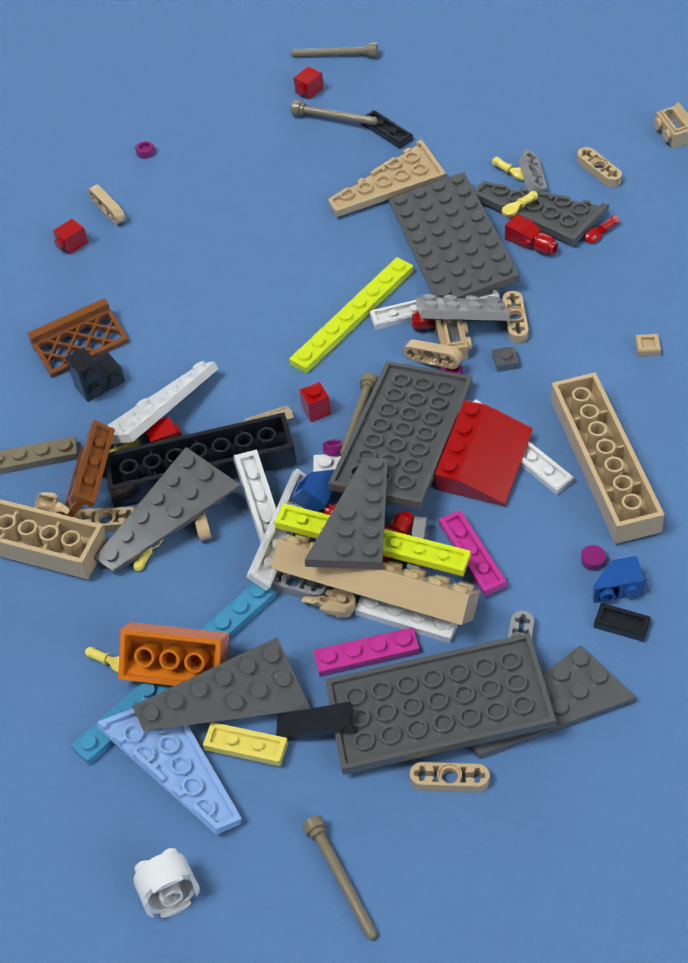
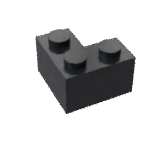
[65,347,125,402]

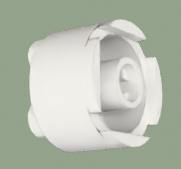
[133,848,199,918]

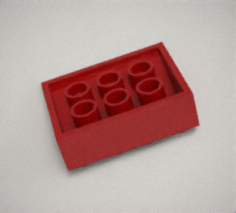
[434,400,533,506]

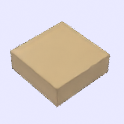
[635,334,661,357]

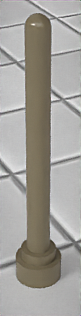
[291,42,378,58]
[291,100,378,125]
[340,373,378,455]
[302,815,377,940]

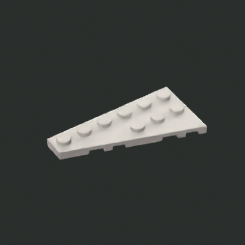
[107,361,218,444]

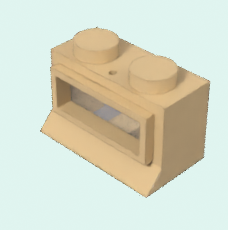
[654,102,688,149]
[435,319,472,360]

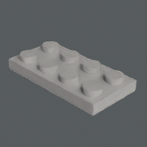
[416,294,510,321]

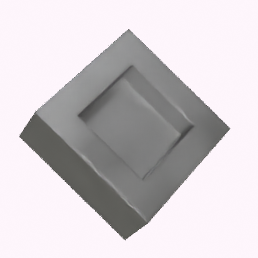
[492,346,519,372]

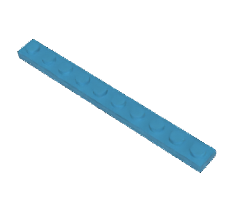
[71,582,277,766]

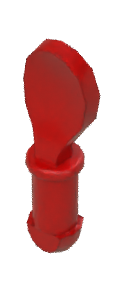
[585,215,619,244]

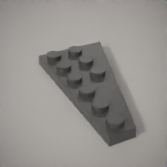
[474,181,609,246]
[94,447,242,574]
[305,458,388,569]
[132,637,311,731]
[469,645,637,759]

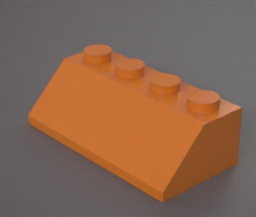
[118,622,229,686]

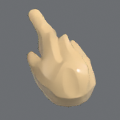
[34,492,70,514]
[301,588,356,618]

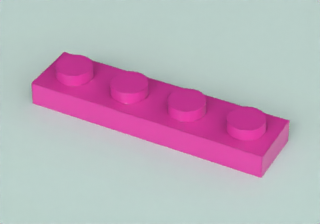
[439,510,507,597]
[313,627,420,677]

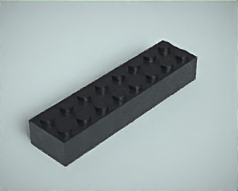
[105,412,297,507]

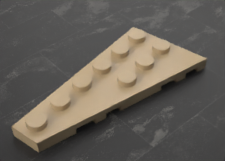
[328,139,446,217]

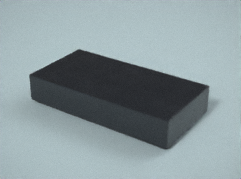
[593,603,651,642]

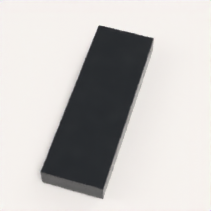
[361,110,413,149]
[276,701,354,741]

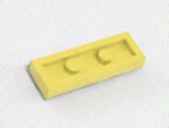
[203,722,288,767]

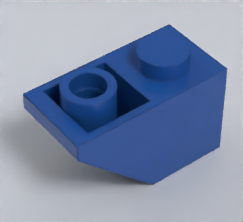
[291,469,335,512]
[592,556,645,603]

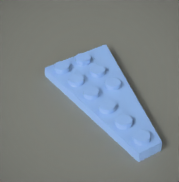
[97,709,242,835]

